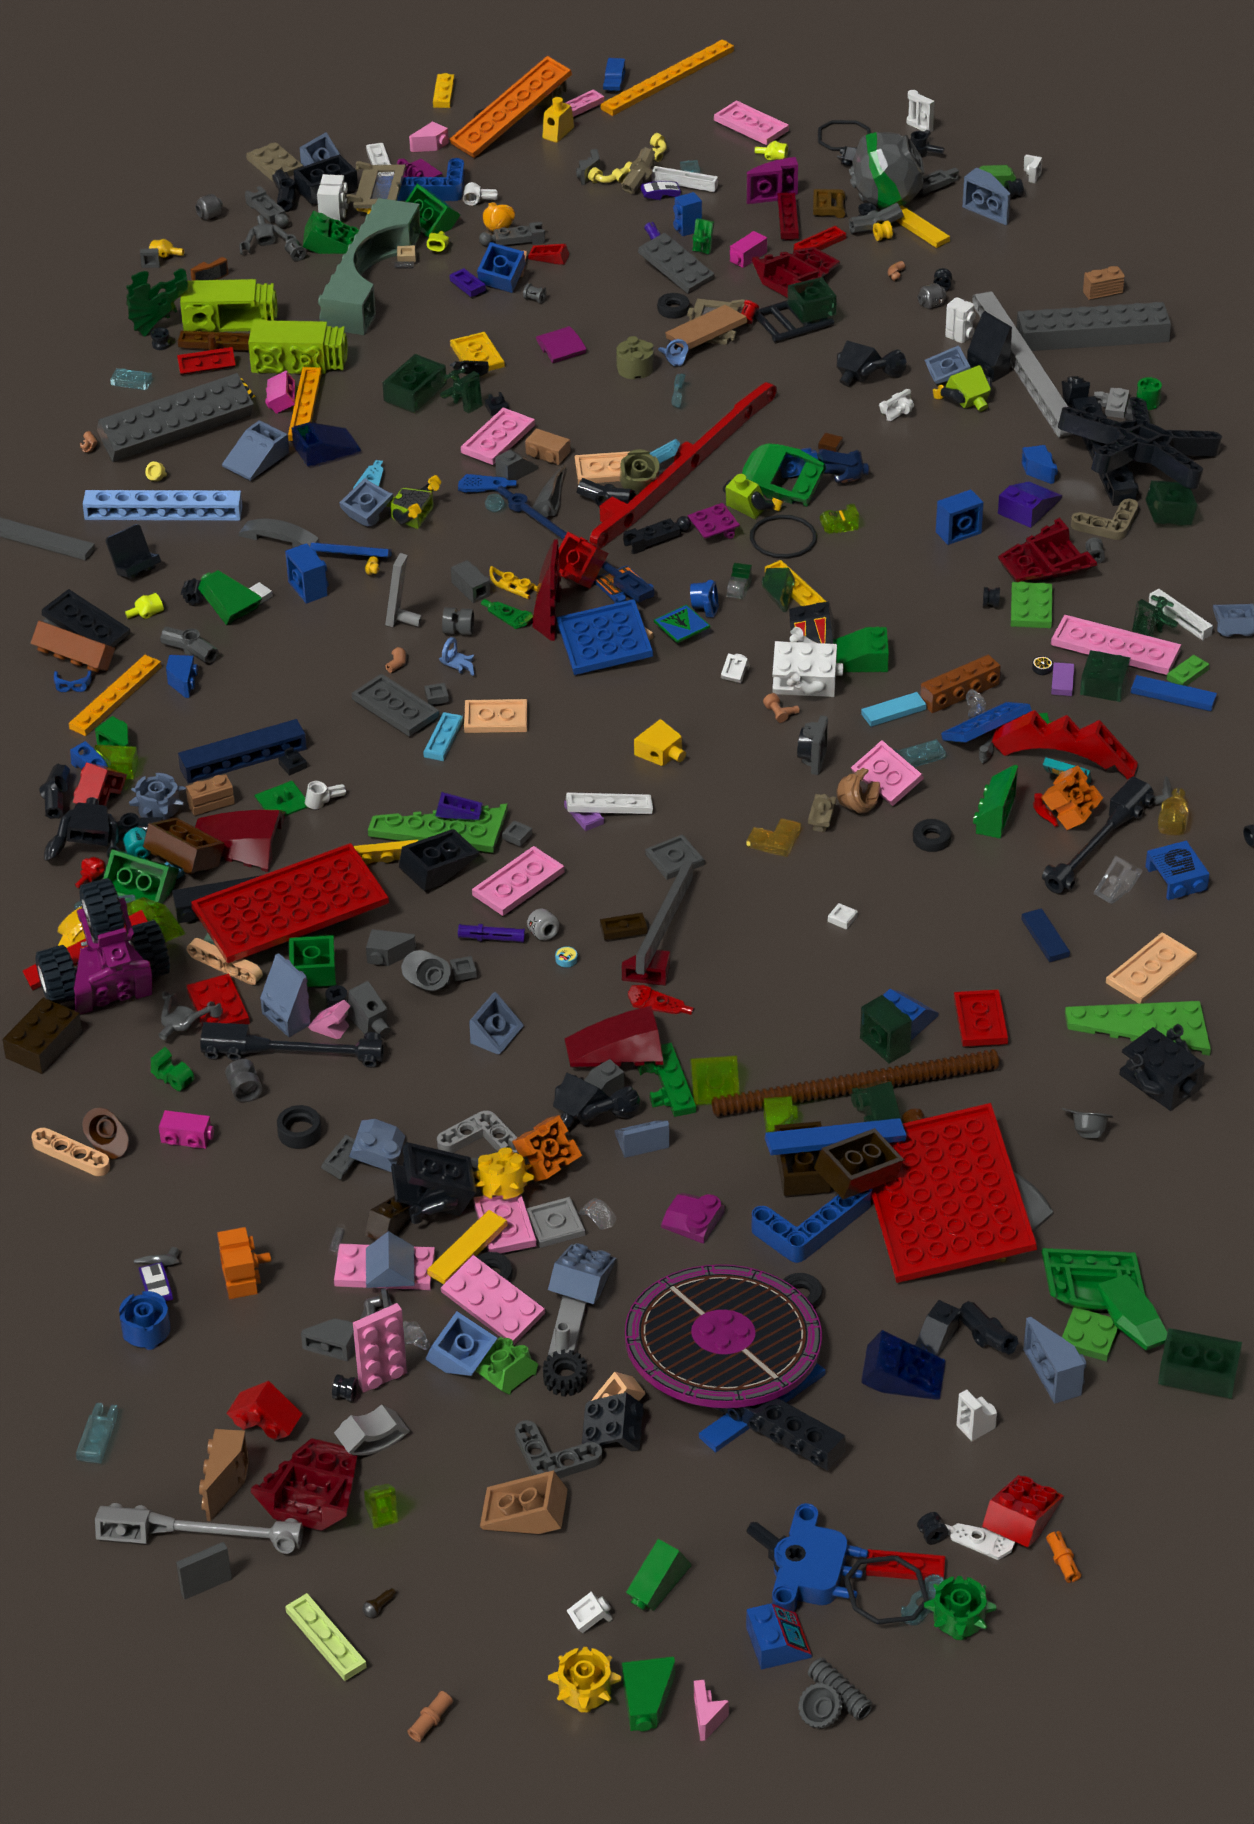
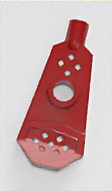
[628,985,694,1015]

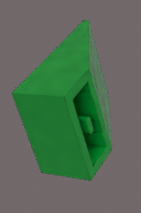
[302,211,359,254]

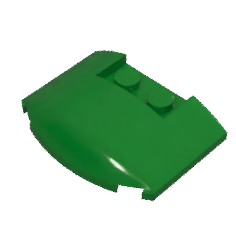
[1042,1248,1145,1311]

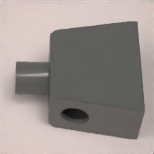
[348,981,390,1037]

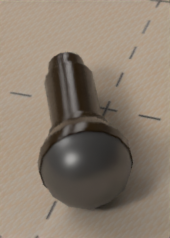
[362,1588,396,1618]

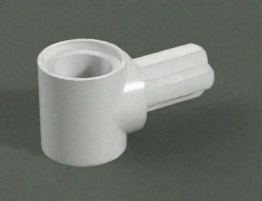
[463,182,498,206]
[305,781,346,809]

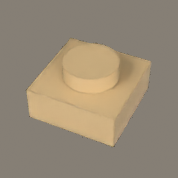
[397,245,416,263]

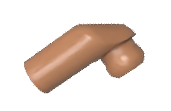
[888,261,905,281]
[80,431,98,453]
[385,647,406,673]

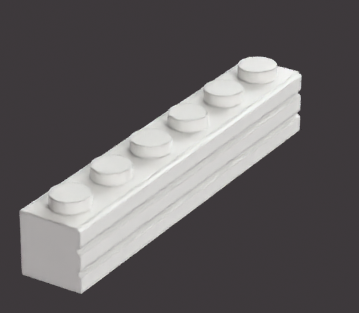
[652,166,718,192]
[1149,589,1213,640]

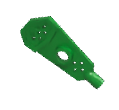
[481,599,533,629]

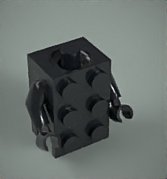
[1119,1024,1205,1111]
[391,1142,476,1224]

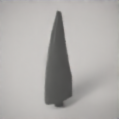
[532,464,566,517]

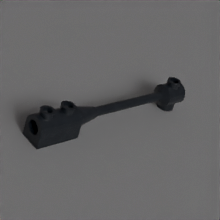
[1042,776,1155,893]
[200,1022,384,1067]

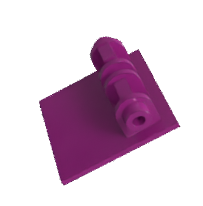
[394,158,442,177]
[688,503,740,539]

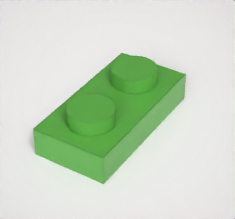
[1167,655,1210,686]

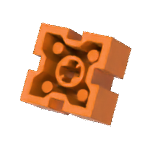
[1041,765,1103,830]
[512,1115,582,1182]
[217,1227,271,1299]

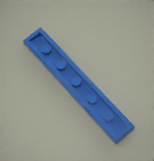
[765,1118,907,1155]
[699,1363,826,1453]

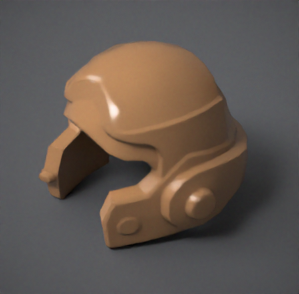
[836,768,880,813]

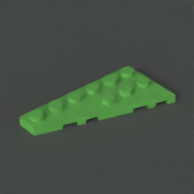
[368,804,508,853]
[1065,1001,1211,1056]

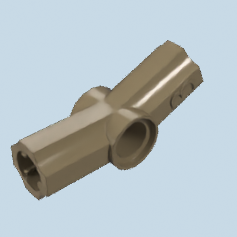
[621,147,655,194]

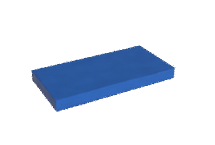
[941,702,1032,742]

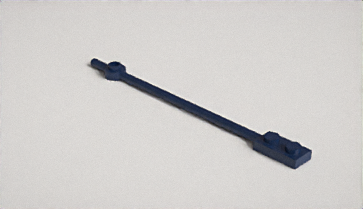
[497,486,654,603]

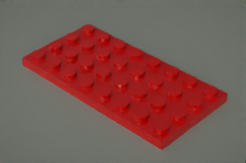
[191,843,389,964]

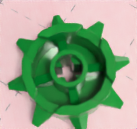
[924,1576,996,1640]

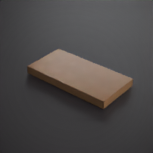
[665,305,747,350]

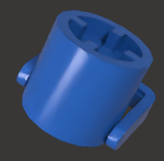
[690,580,719,618]

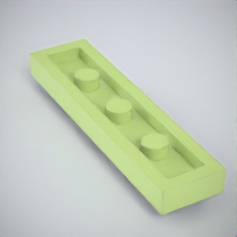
[285,1593,367,1681]

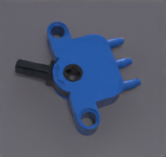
[746,1503,868,1612]

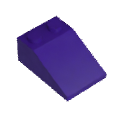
[998,482,1062,528]

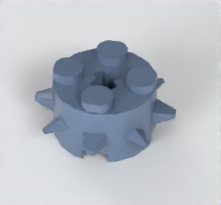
[129,773,186,820]

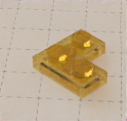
[746,818,801,857]

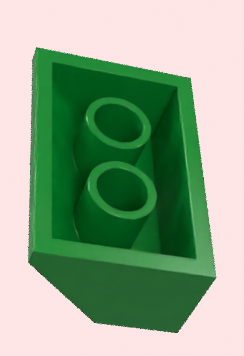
[405,183,461,237]
[973,765,1018,839]
[103,849,179,909]

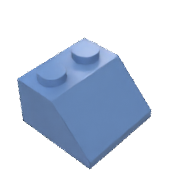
[426,1311,497,1376]

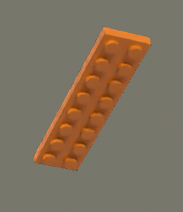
[450,56,572,158]

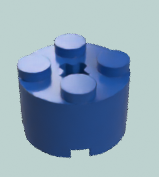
[119,1291,171,1350]

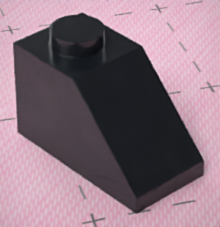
[914,1300,960,1360]

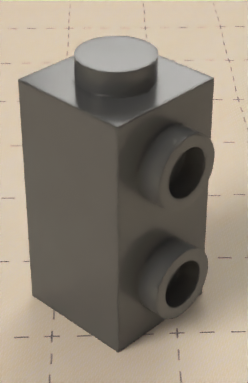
[451,560,491,603]

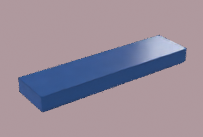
[310,542,392,557]
[1131,675,1217,711]

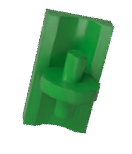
[692,218,714,254]

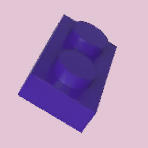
[450,268,486,297]

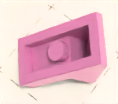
[308,1000,350,1039]
[694,1680,729,1741]

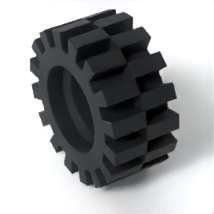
[543,1349,588,1397]

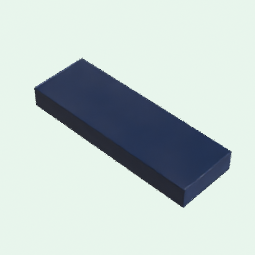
[1021,908,1070,962]

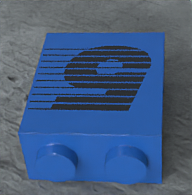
[1145,840,1210,900]

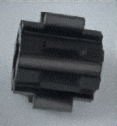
[181,578,204,605]

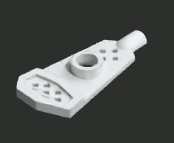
[945,1523,1015,1560]

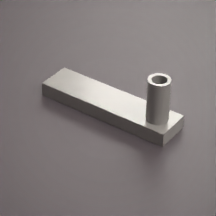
[385,553,422,627]
[548,1295,587,1357]

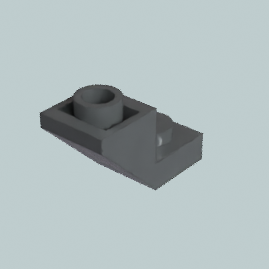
[576,149,600,185]

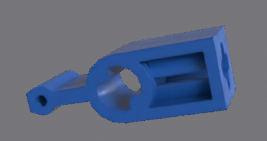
[603,58,625,91]

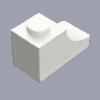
[957,1390,997,1441]

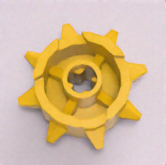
[473,1147,534,1199]
[548,1647,621,1713]

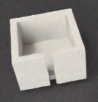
[317,174,348,222]

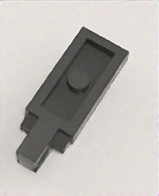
[919,167,959,195]

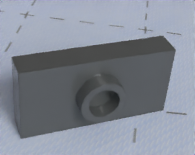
[321,1135,356,1180]

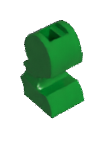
[151,1047,195,1091]

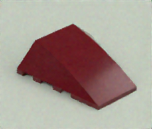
[752,247,840,298]
[998,517,1097,582]
[532,539,562,641]
[195,810,286,872]
[564,1006,664,1067]
[251,1438,358,1531]

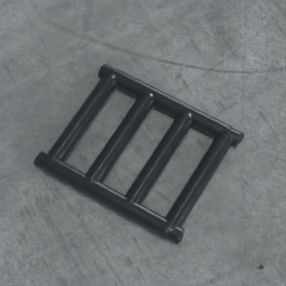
[753,294,834,342]

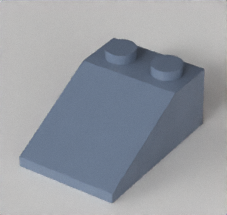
[962,168,1010,225]
[1023,1317,1086,1404]

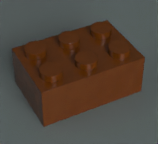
[143,817,225,874]

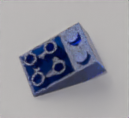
[292,422,361,467]
[861,1330,946,1400]

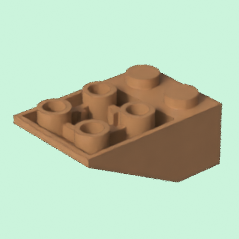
[199,1429,249,1521]

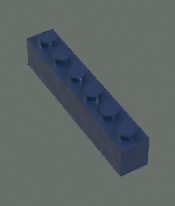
[178,719,307,784]

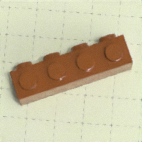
[30,620,115,673]
[920,654,1001,713]

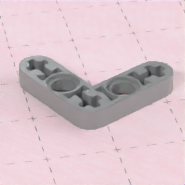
[437,1111,518,1153]

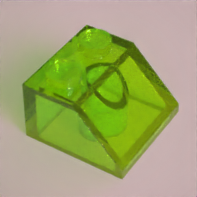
[127,897,184,942]
[689,1055,740,1105]

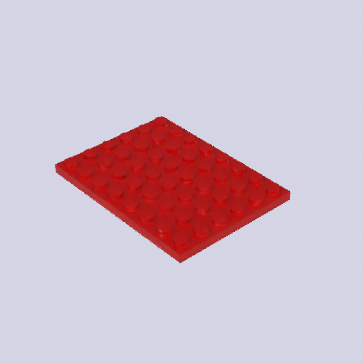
[872,1103,1037,1283]

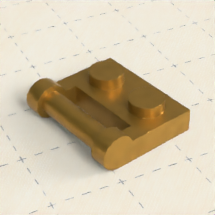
[813,189,845,218]

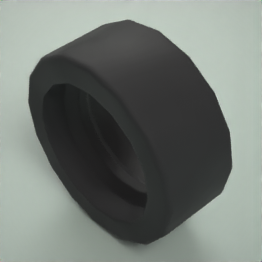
[277,1105,321,1149]

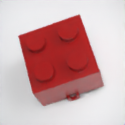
[559,532,609,589]

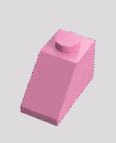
[409,121,449,152]

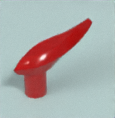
[1033,793,1058,827]

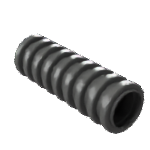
[808,1657,873,1720]

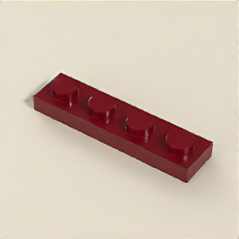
[777,193,799,240]

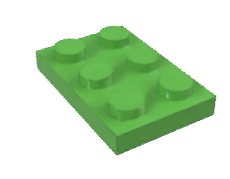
[1011,582,1052,628]

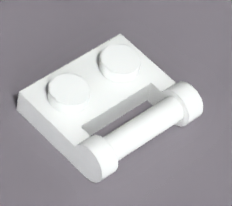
[906,90,934,132]

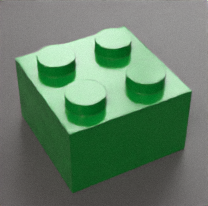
[289,935,336,987]

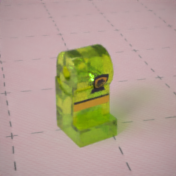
[819,504,859,533]

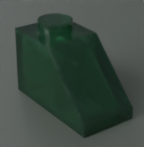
[762,568,795,612]

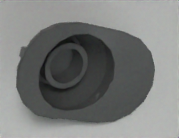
[401,950,451,991]
[1062,1108,1113,1138]

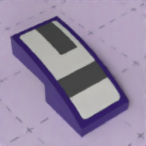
[640,181,681,200]
[138,1262,173,1301]

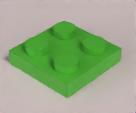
[1062,1307,1119,1362]

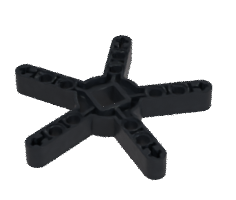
[1058,397,1222,489]

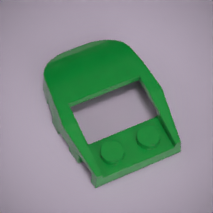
[742,443,826,507]

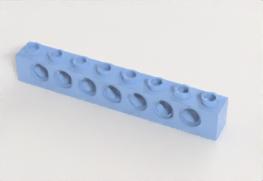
[83,490,242,521]

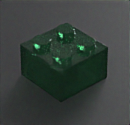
[788,277,837,323]
[1145,480,1198,525]
[1080,650,1131,702]
[860,995,912,1064]

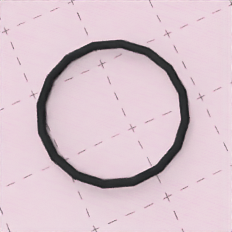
[750,515,817,558]

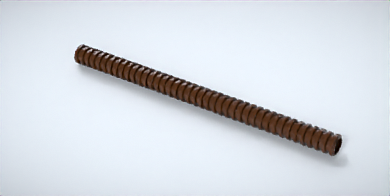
[712,1049,999,1117]

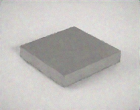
[526,1197,585,1248]

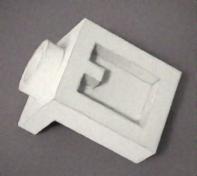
[1024,155,1042,183]
[721,654,750,683]
[567,1592,613,1633]

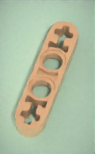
[187,938,263,985]
[31,1128,110,1176]

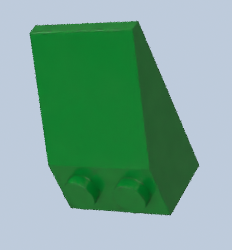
[835,627,889,672]

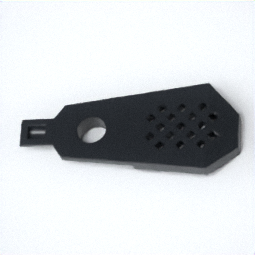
[450,360,489,376]

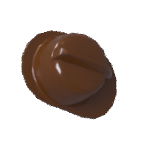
[82,1107,129,1159]

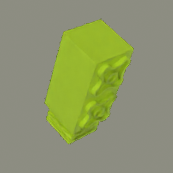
[180,279,278,332]
[248,320,348,374]

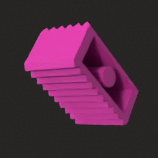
[265,371,295,414]

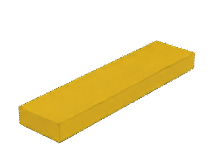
[896,205,950,248]
[765,560,827,606]
[427,1210,508,1284]

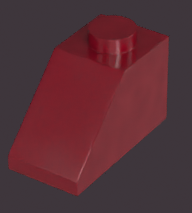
[621,950,670,986]

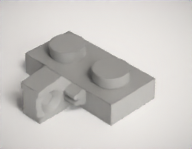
[1094,388,1129,418]

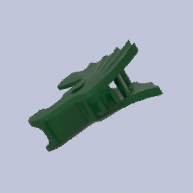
[126,268,188,337]

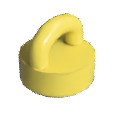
[145,461,167,482]

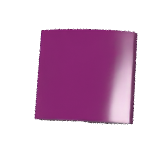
[536,326,587,363]

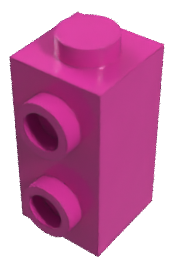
[730,231,767,268]
[159,1110,214,1149]

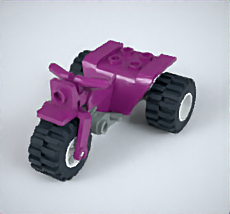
[35,878,170,1015]

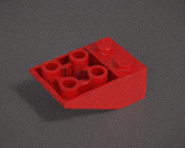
[982,1475,1064,1547]

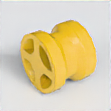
[873,221,893,241]

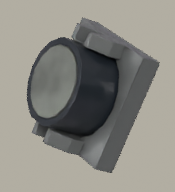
[797,715,828,775]

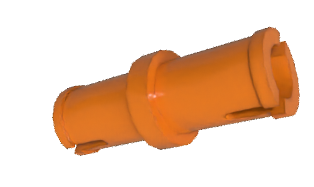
[1046,1531,1081,1583]

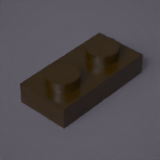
[600,912,647,940]

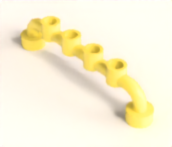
[588,133,667,183]

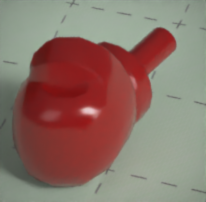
[75,857,106,888]

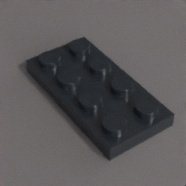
[41,589,130,647]

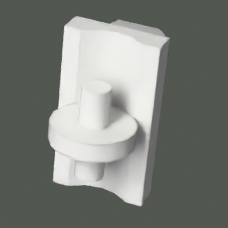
[879,389,914,421]

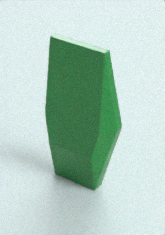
[1097,1274,1171,1350]

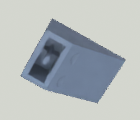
[222,420,289,481]
[260,953,311,1037]
[548,1243,616,1304]

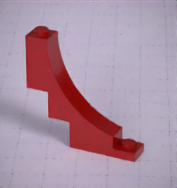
[992,710,1138,779]

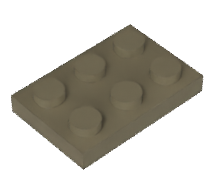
[246,142,303,182]

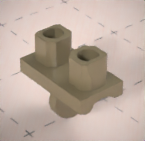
[808,794,837,832]

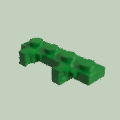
[638,1043,696,1117]

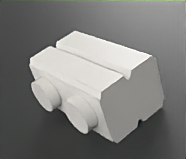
[945,297,976,343]

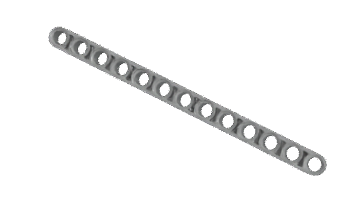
[972,291,1074,437]

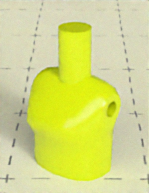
[755,141,788,160]
[427,231,449,252]
[125,593,164,619]

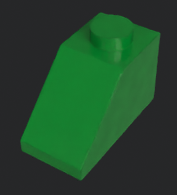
[95,716,130,761]

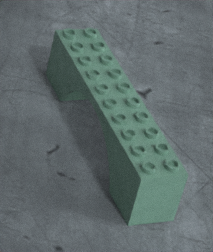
[318,198,421,335]

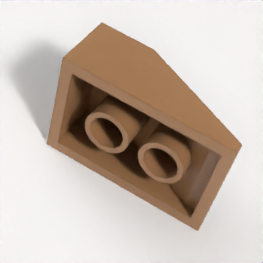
[480,1470,568,1534]

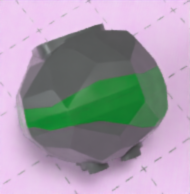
[849,132,925,210]

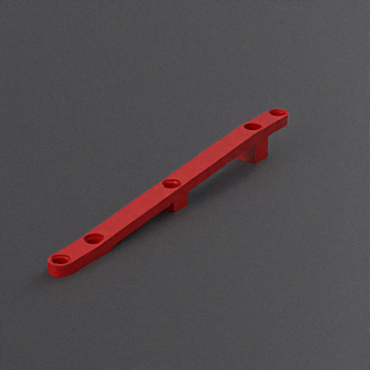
[589,382,777,548]

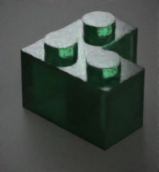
[851,1081,902,1122]

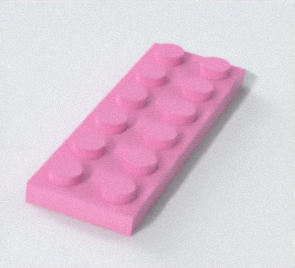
[1051,615,1181,675]

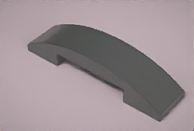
[239,519,319,548]

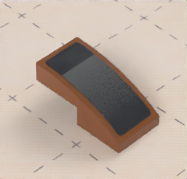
[190,257,229,281]

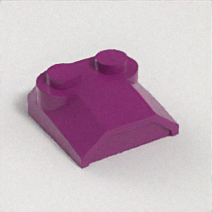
[661,1193,725,1244]

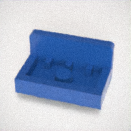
[780,448,818,478]

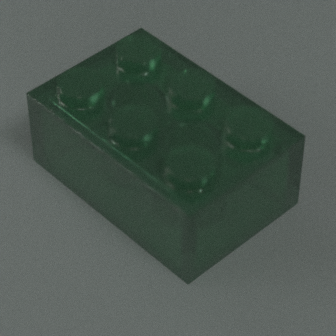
[382,354,447,413]
[1158,1328,1242,1399]

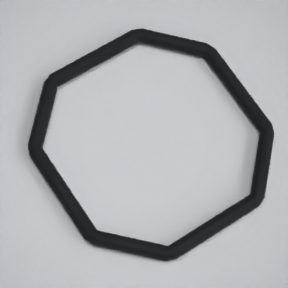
[818,120,871,151]
[844,1555,929,1624]

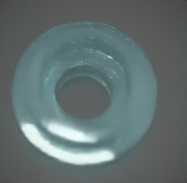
[485,494,504,512]

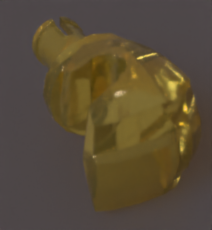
[1158,788,1189,835]

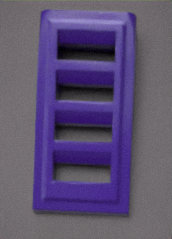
[435,792,483,820]

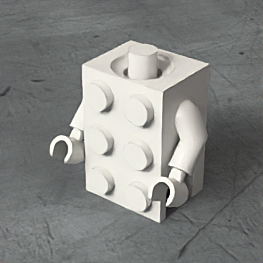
[773,627,843,697]

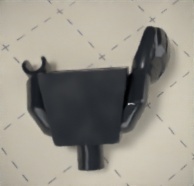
[837,340,907,386]
[44,797,120,861]
[553,1073,640,1130]

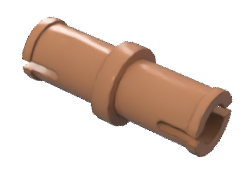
[407,1691,453,1742]

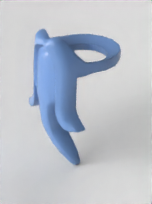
[658,339,688,366]
[439,637,475,676]

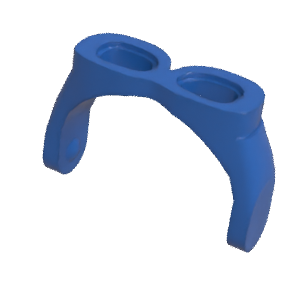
[54,671,92,692]

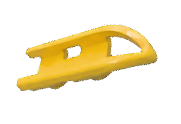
[489,566,537,599]

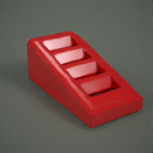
[528,244,569,265]

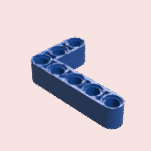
[376,158,465,201]
[751,1188,873,1263]

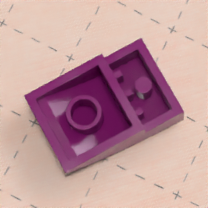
[746,157,798,204]

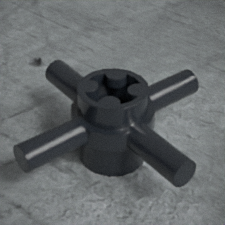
[910,130,945,158]

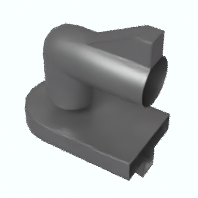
[360,1288,392,1319]

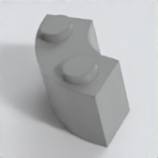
[334,1405,410,1455]

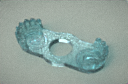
[671,374,685,408]
[901,1574,944,1625]

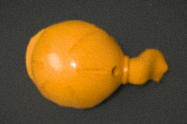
[483,202,515,232]

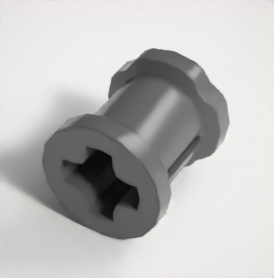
[284,238,306,261]
[523,283,547,303]
[1085,537,1105,563]

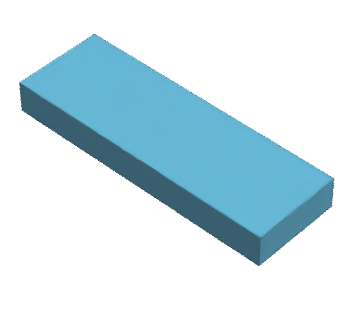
[861,692,926,727]
[423,712,463,761]

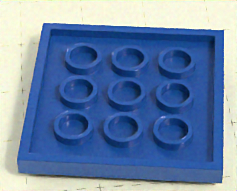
[556,599,653,675]

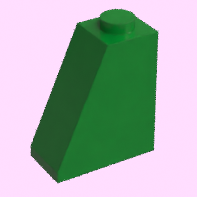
[198,570,262,625]
[626,1539,692,1611]
[622,1657,675,1731]

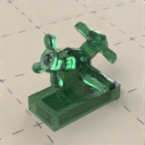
[440,368,483,414]
[1132,595,1178,637]

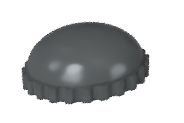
[798,1682,843,1729]

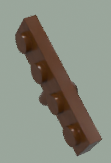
[178,331,250,351]

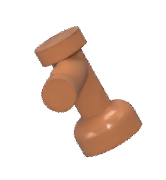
[763,693,800,723]

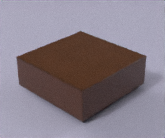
[818,433,843,452]

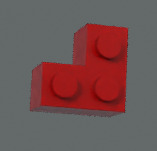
[73,762,127,806]
[226,1381,302,1441]

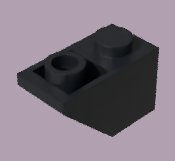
[1062,376,1090,405]

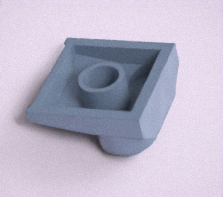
[925,345,971,384]
[339,478,394,526]
[1213,604,1254,637]
[349,1119,405,1172]

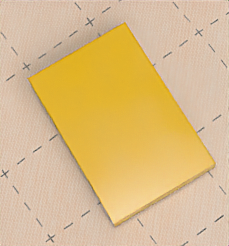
[450,332,505,371]

